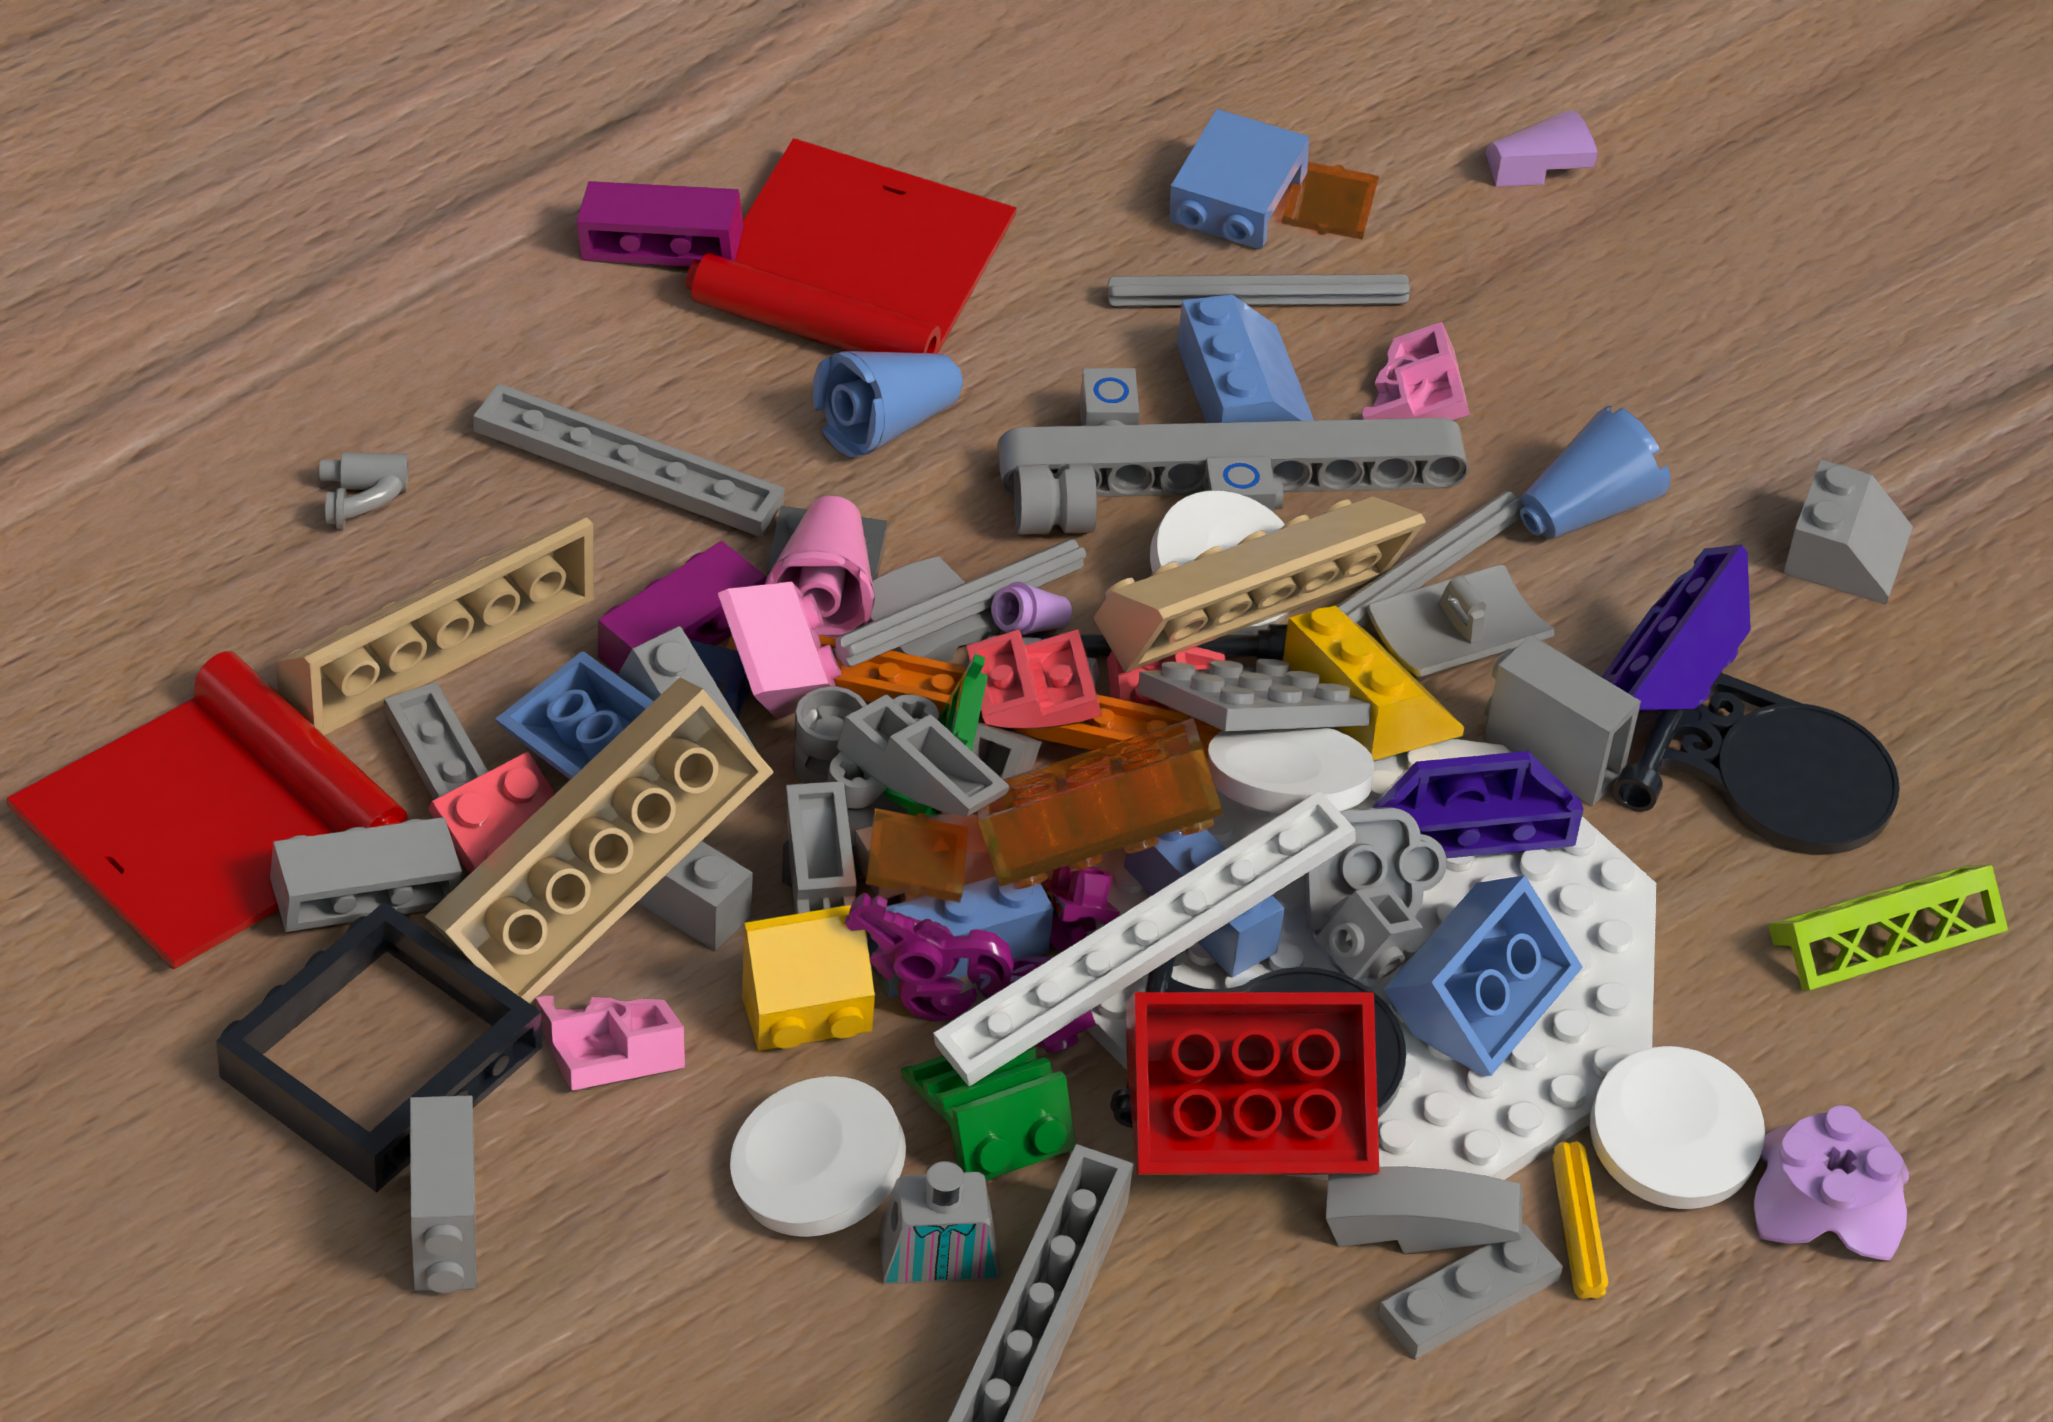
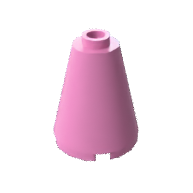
[765,496,875,638]

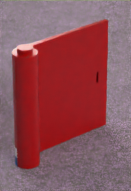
[686,138,1016,354]
[7,651,408,969]

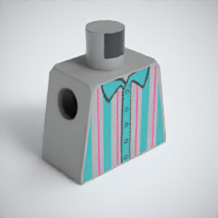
[878,1161,1000,1284]

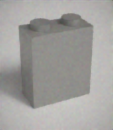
[1484,635,1641,807]
[410,1096,477,1293]

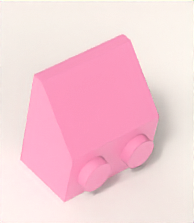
[718,582,842,720]

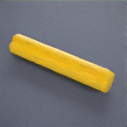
[1552,1141,1609,1300]

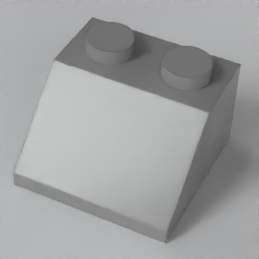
[1784,459,1913,604]

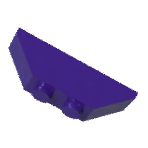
[1601,545,1751,711]
[1371,751,1584,859]

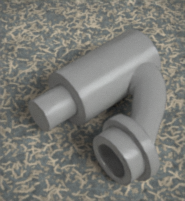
[319,452,408,529]

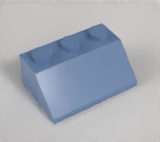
[1177,294,1314,423]
[495,651,654,780]
[1383,875,1583,1077]

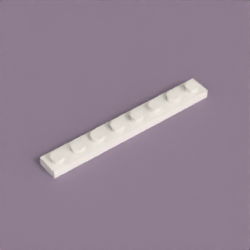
[933,791,1356,1086]

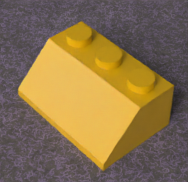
[1283,605,1464,761]

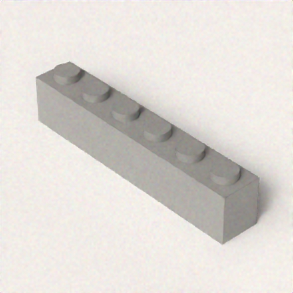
[948,1144,1133,1422]

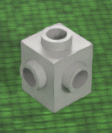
[1316,885,1424,980]

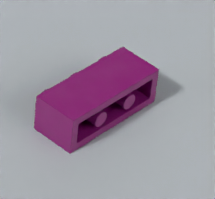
[577,181,743,266]
[598,540,766,673]

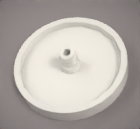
[1150,491,1289,635]
[1206,727,1374,814]
[1590,1046,1765,1209]
[730,1076,906,1237]

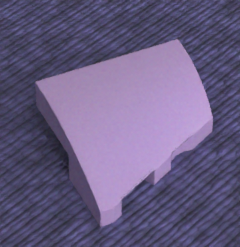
[1486,110,1598,187]

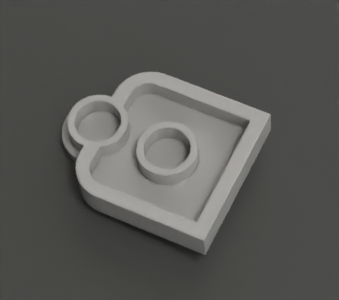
[1304,807,1447,930]

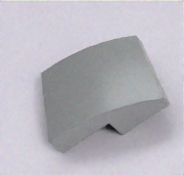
[863,556,1001,663]

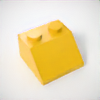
[742,905,875,1051]

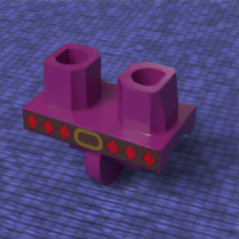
[1038,852,1120,952]

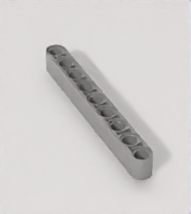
[997,418,1469,497]

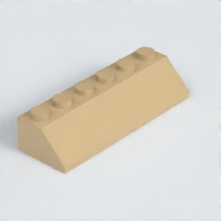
[1093,496,1426,673]
[276,517,594,735]
[425,677,774,1003]

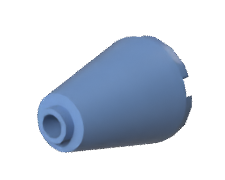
[813,351,963,457]
[1520,405,1670,539]

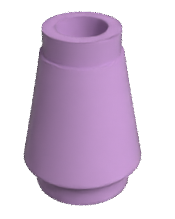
[991,582,1072,636]

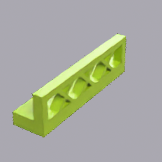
[1768,865,2008,990]

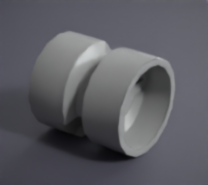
[1014,464,1097,534]
[793,686,867,784]

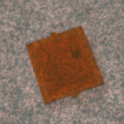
[1282,162,1379,240]
[865,808,969,903]

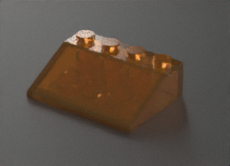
[978,718,1224,889]

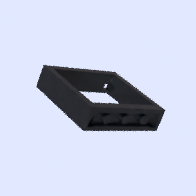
[216,902,542,1193]

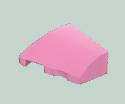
[1362,321,1470,420]
[535,995,685,1091]

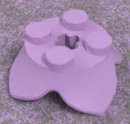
[1753,1105,1909,1261]

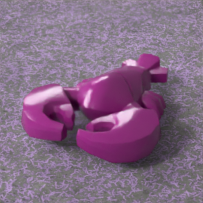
[844,893,1014,1022]

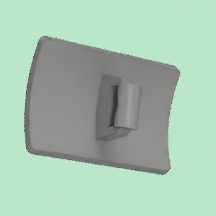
[1366,565,1555,676]

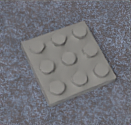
[1138,659,1371,731]

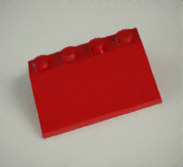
[1125,992,1380,1175]

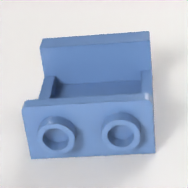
[1170,109,1309,249]

